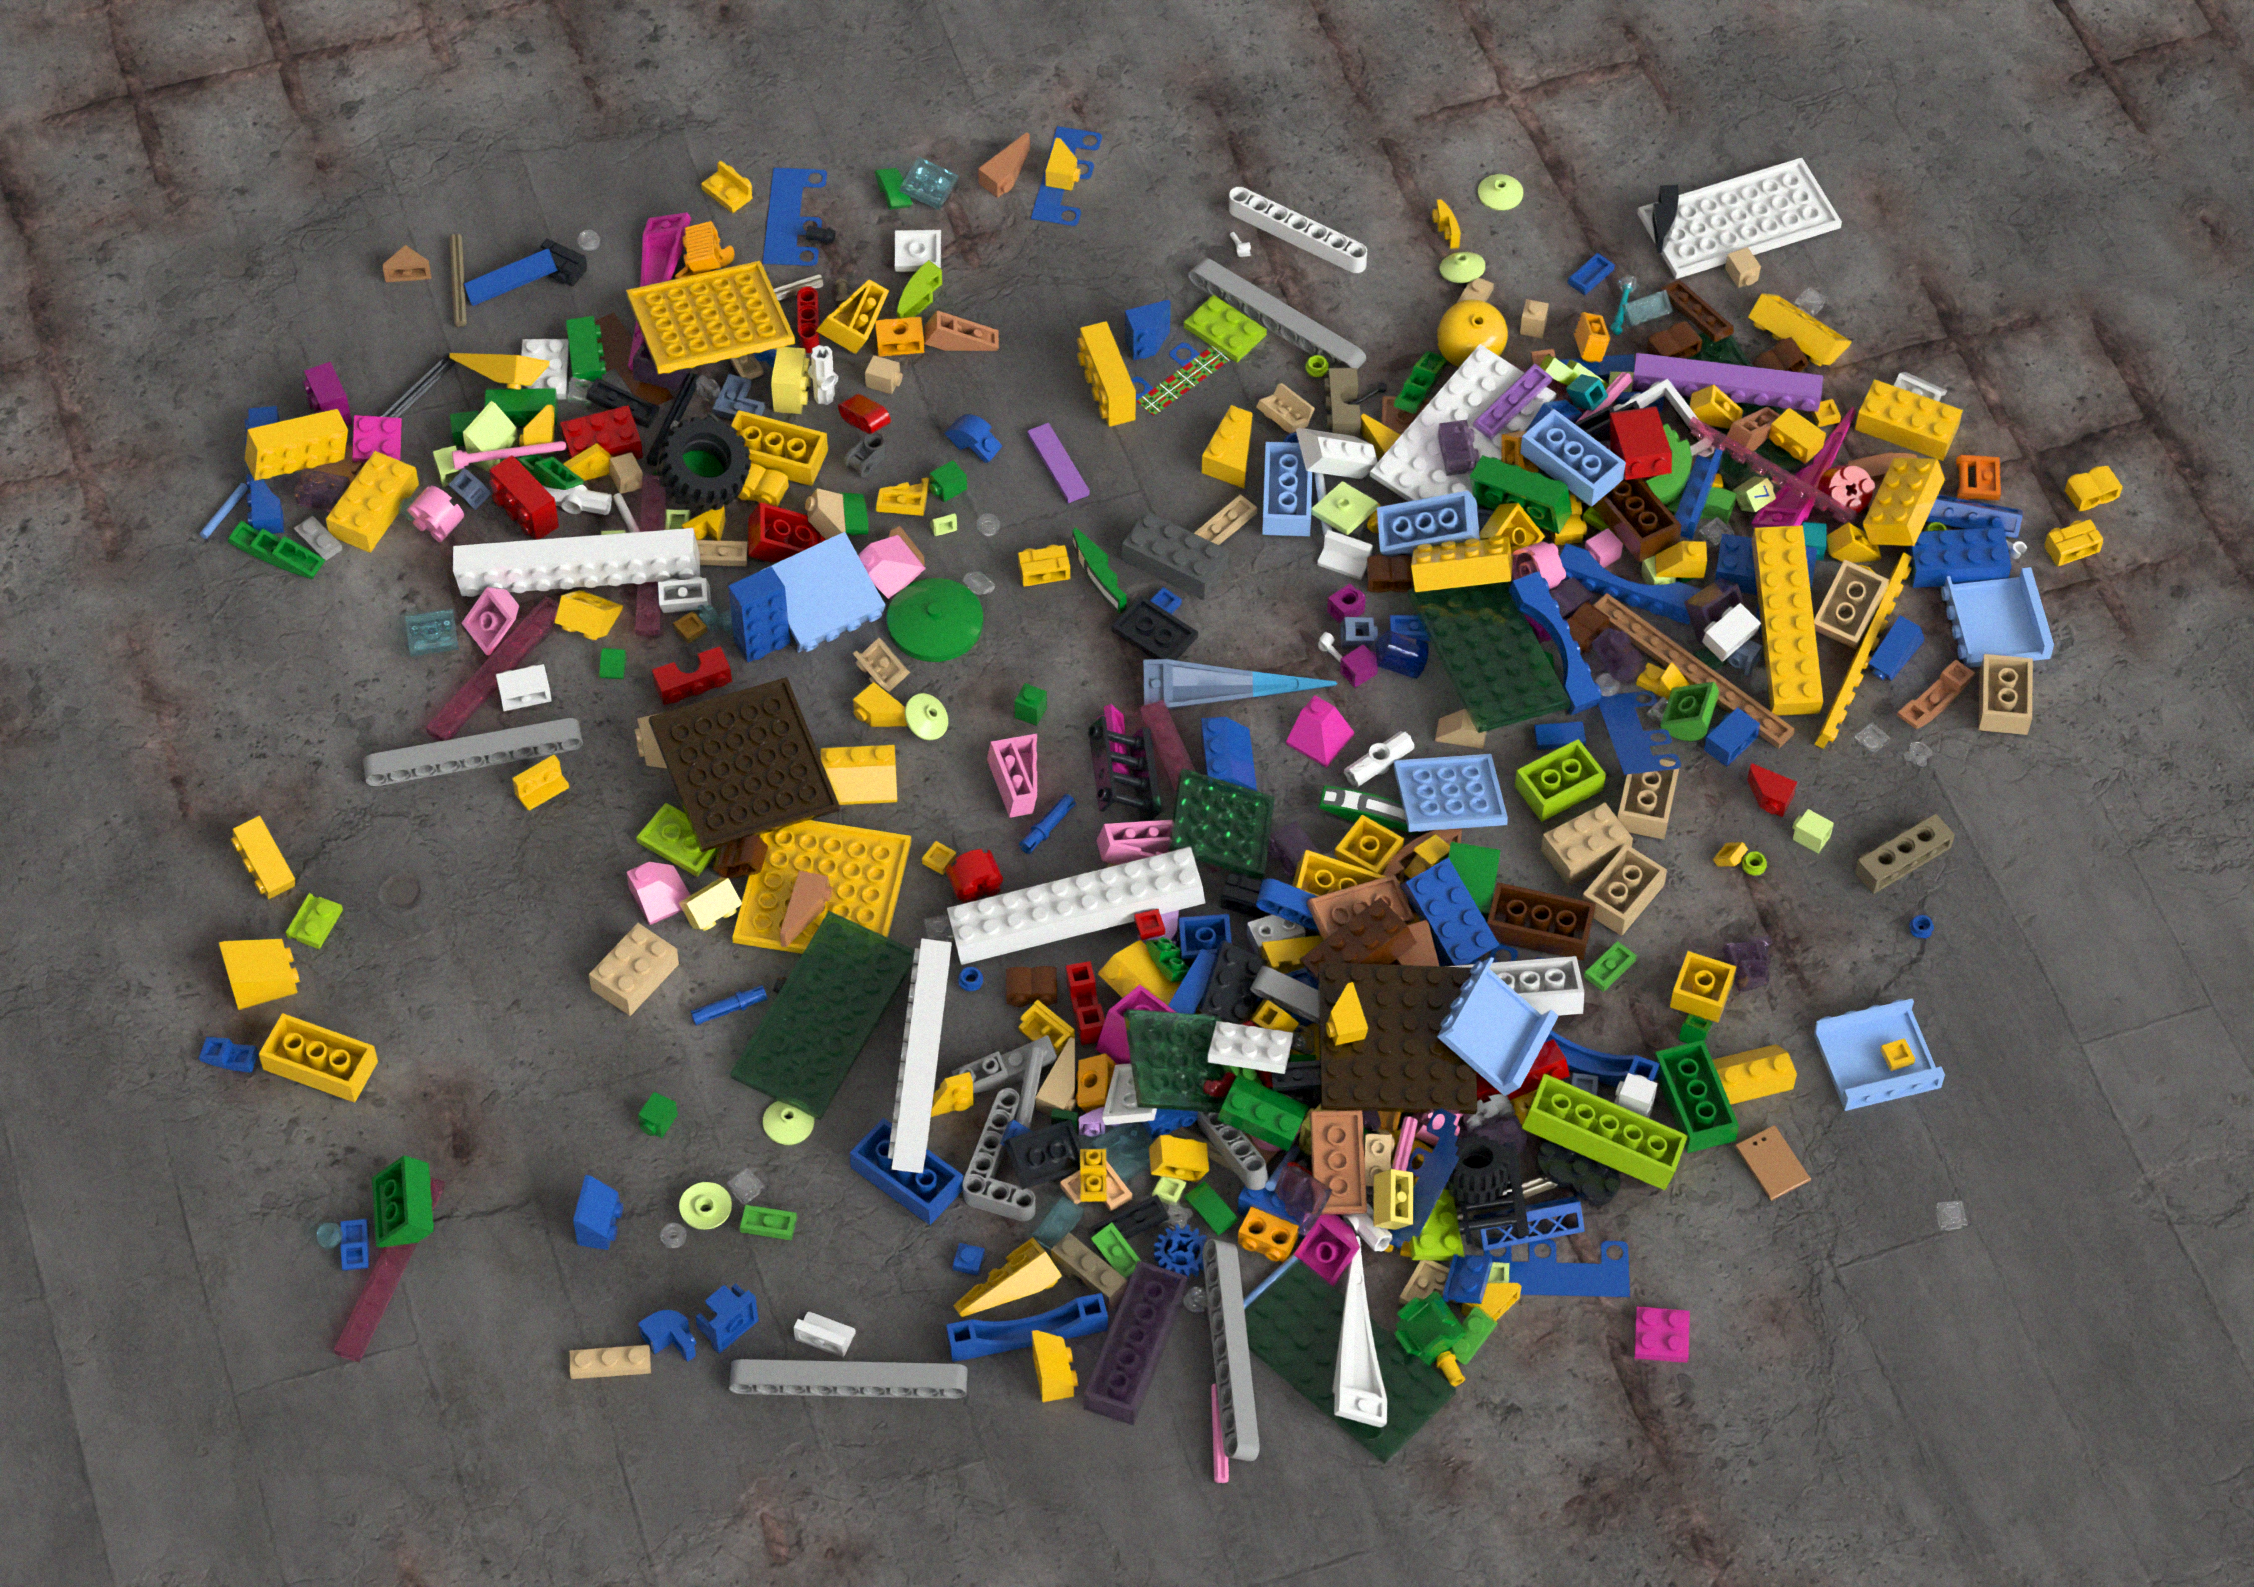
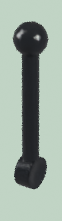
[1347,383,1387,405]

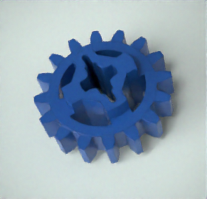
[1154,1225,1207,1280]

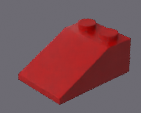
[748,502,825,562]

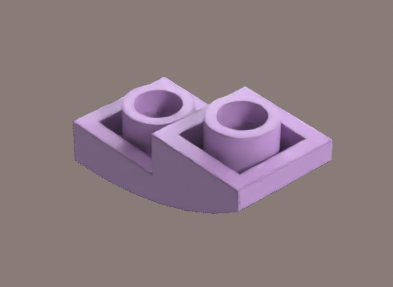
[1079,1107,1130,1137]

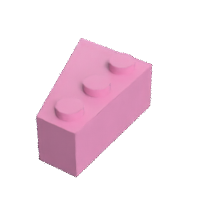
[987,734,1037,818]
[1096,820,1183,865]

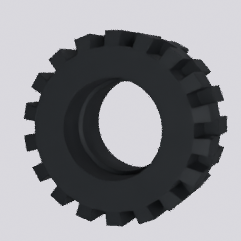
[1445,1134,1509,1204]

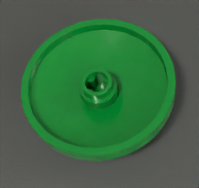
[887,578,983,662]

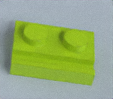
[286,893,343,949]

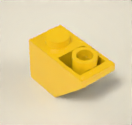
[1250,999,1299,1033]

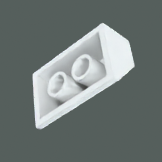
[1296,428,1378,479]

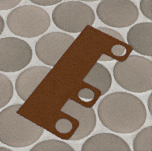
[567,312,674,406]

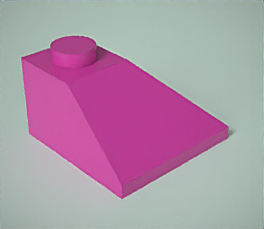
[1286,695,1354,768]
[1294,1214,1360,1289]

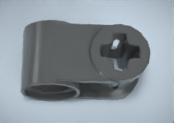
[843,432,886,477]

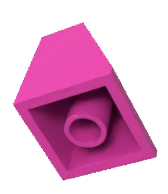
[1096,984,1179,1065]

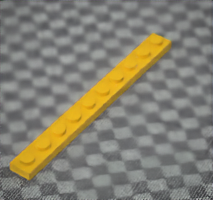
[1814,553,1912,749]

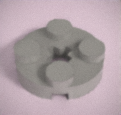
[1462,1094,1515,1133]

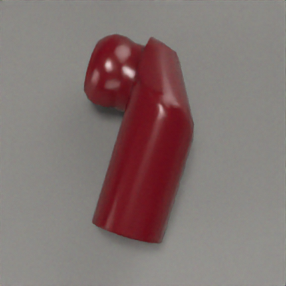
[1203,1072,1236,1098]

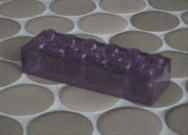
[1084,1260,1188,1426]

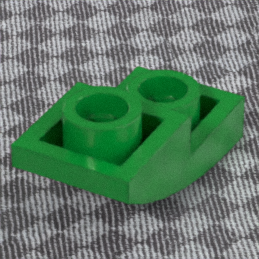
[875,168,912,210]
[840,492,869,536]
[1146,937,1190,982]
[1184,1181,1239,1236]

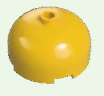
[1437,299,1508,367]

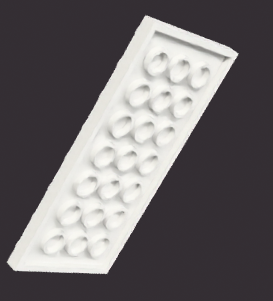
[1637,158,1842,279]
[1370,344,1556,502]

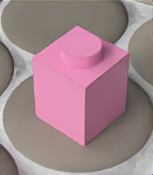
[1585,528,1623,568]

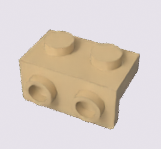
[1256,383,1314,434]
[853,638,910,692]
[1364,1129,1394,1186]

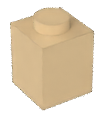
[1725,247,1761,288]
[1520,299,1549,338]
[865,355,903,394]
[609,452,643,494]

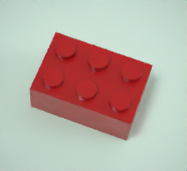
[560,405,643,460]
[489,455,559,540]

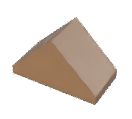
[383,245,432,282]

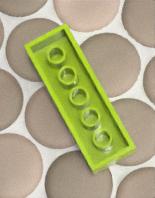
[1522,1074,1688,1190]

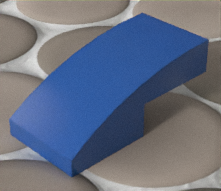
[198,1037,260,1073]
[340,1219,369,1271]

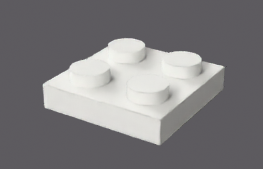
[895,230,941,272]

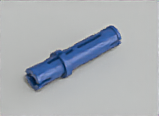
[1019,794,1076,854]
[690,985,768,1026]

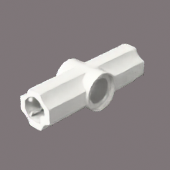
[808,345,838,405]
[542,485,612,515]
[1344,731,1414,787]
[1340,1203,1393,1252]

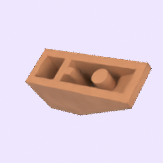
[978,132,1030,198]
[924,310,999,351]
[1722,407,1780,458]
[780,871,833,947]

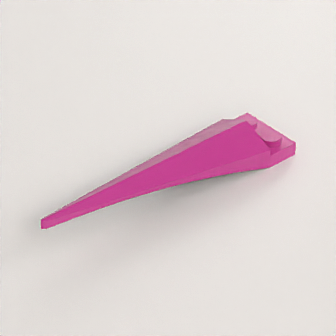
[628,212,691,371]
[1751,406,1856,529]

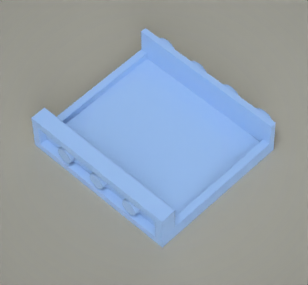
[761,532,885,653]
[1941,567,2054,668]
[1437,957,1558,1096]
[1814,998,1945,1111]

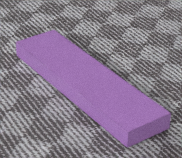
[1473,363,1552,440]
[1027,423,1089,503]

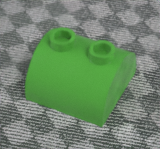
[1660,682,1719,741]

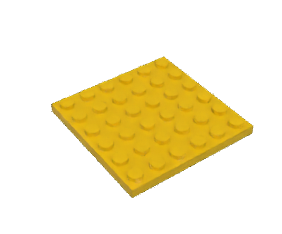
[626,261,795,374]
[732,820,912,966]

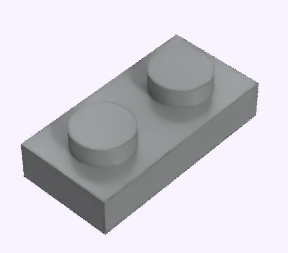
[294,516,342,561]

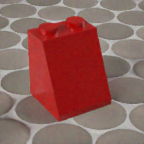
[1610,406,1672,480]

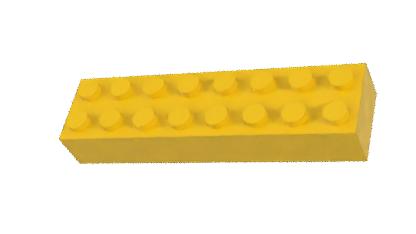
[1751,525,1823,716]

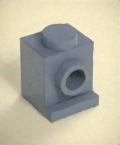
[448,468,492,510]
[1340,617,1378,647]
[1725,640,1762,676]

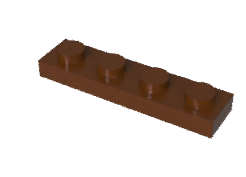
[1661,279,1734,342]

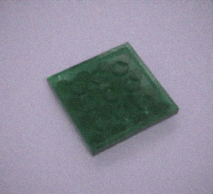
[1168,768,1275,880]
[1124,1009,1227,1113]

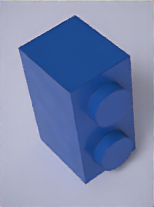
[1704,707,1760,767]

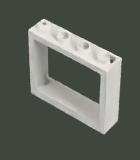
[1599,379,1716,483]

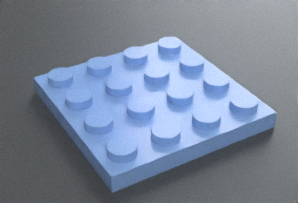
[1394,754,1508,832]

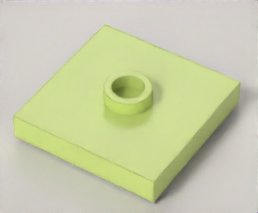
[1311,481,1378,536]

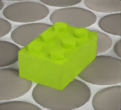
[1515,739,1606,822]

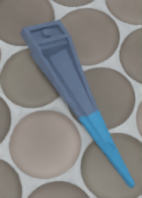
[1143,659,1337,709]

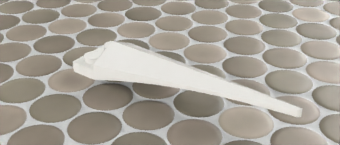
[1332,1236,1387,1427]

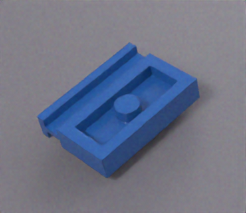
[1442,1254,1493,1304]

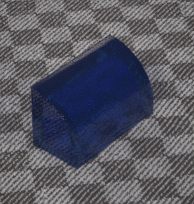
[1375,630,1429,679]

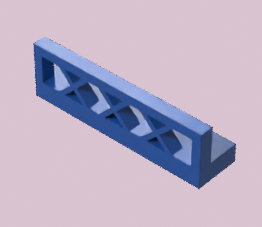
[1675,449,1723,539]
[1926,494,2023,538]
[1473,1196,1585,1251]

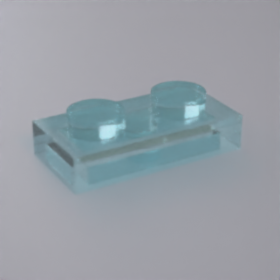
[1622,290,1673,327]
[1033,1196,1084,1250]

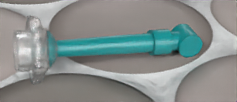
[1610,275,1640,335]

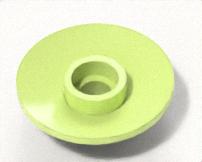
[1478,174,1523,210]
[1440,252,1485,283]
[905,693,948,740]
[763,1099,814,1145]
[679,1182,732,1230]

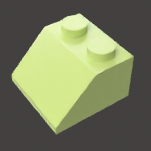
[463,401,519,473]

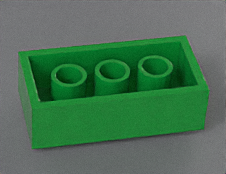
[1469,455,1572,534]
[1654,1040,1739,1153]

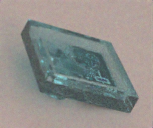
[899,156,959,210]
[405,609,459,657]
[1092,1122,1154,1183]

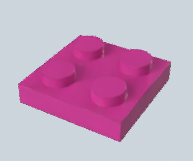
[352,415,402,463]
[1634,1307,1690,1363]

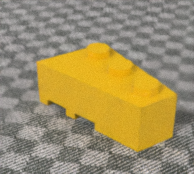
[816,279,889,354]
[1202,405,1253,489]
[231,816,295,899]
[1261,935,1324,974]

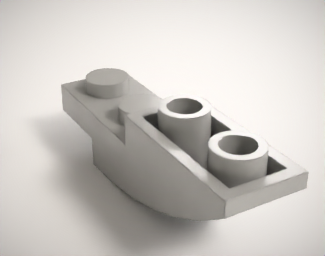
[952,1035,1058,1093]

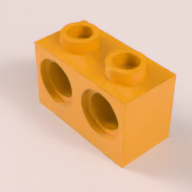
[1238,1206,1299,1263]

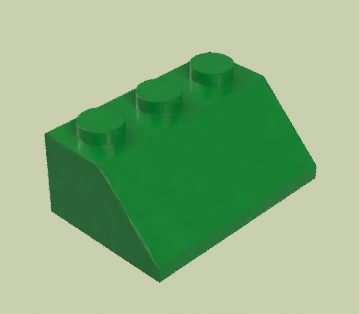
[1217,1074,1309,1152]
[372,1155,434,1247]

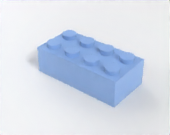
[1520,409,1626,507]
[1262,442,1312,536]
[1377,491,1480,557]

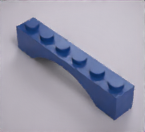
[245,406,284,534]
[1560,543,1701,625]
[1509,571,1601,716]
[1544,1030,1660,1088]
[946,1293,1108,1362]

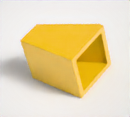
[219,939,300,1010]

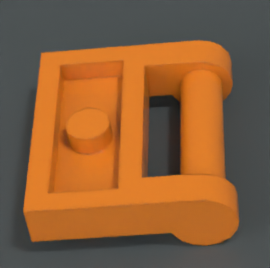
[1956,455,2001,501]

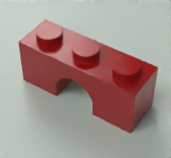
[652,646,732,705]
[1066,961,1105,1045]

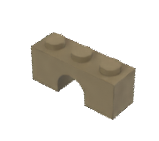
[1324,368,1361,438]
[1051,1232,1127,1312]

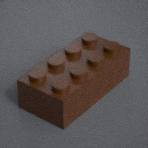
[1592,478,1681,562]
[1487,882,1596,961]
[1300,897,1417,984]

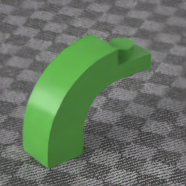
[1646,423,1692,506]
[1667,487,1737,525]

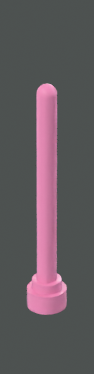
[452,441,567,470]

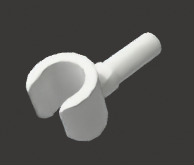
[1230,232,1251,257]
[2006,540,2027,559]
[1318,632,1342,662]

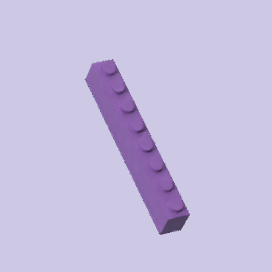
[1632,353,1823,412]

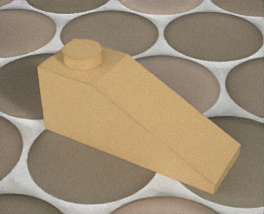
[1036,1037,1077,1116]

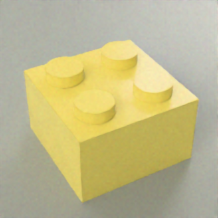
[771,347,811,414]

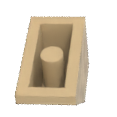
[805,488,846,540]
[1435,709,1489,749]

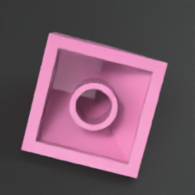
[858,535,926,601]
[462,587,519,656]
[626,862,690,925]

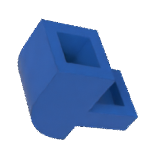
[945,414,1002,463]
[638,1310,696,1362]

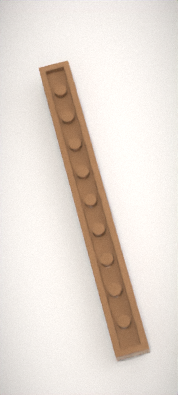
[1593,593,1795,749]

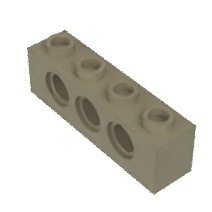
[1855,814,1955,894]

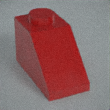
[1747,763,1797,817]

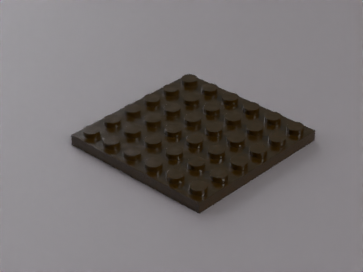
[648,677,840,852]
[1318,962,1477,1114]

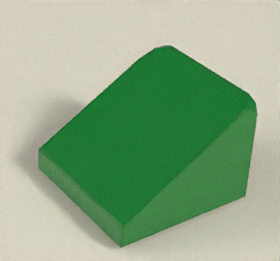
[599,648,627,680]
[1679,1014,1712,1044]

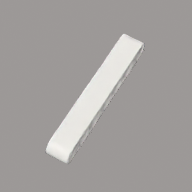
[1229,187,1367,273]

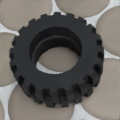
[656,417,751,512]

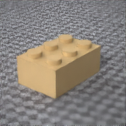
[1814,559,1889,650]
[1978,654,2033,735]
[1618,759,1679,840]
[1541,803,1633,887]
[1582,844,1667,936]
[589,923,679,1016]

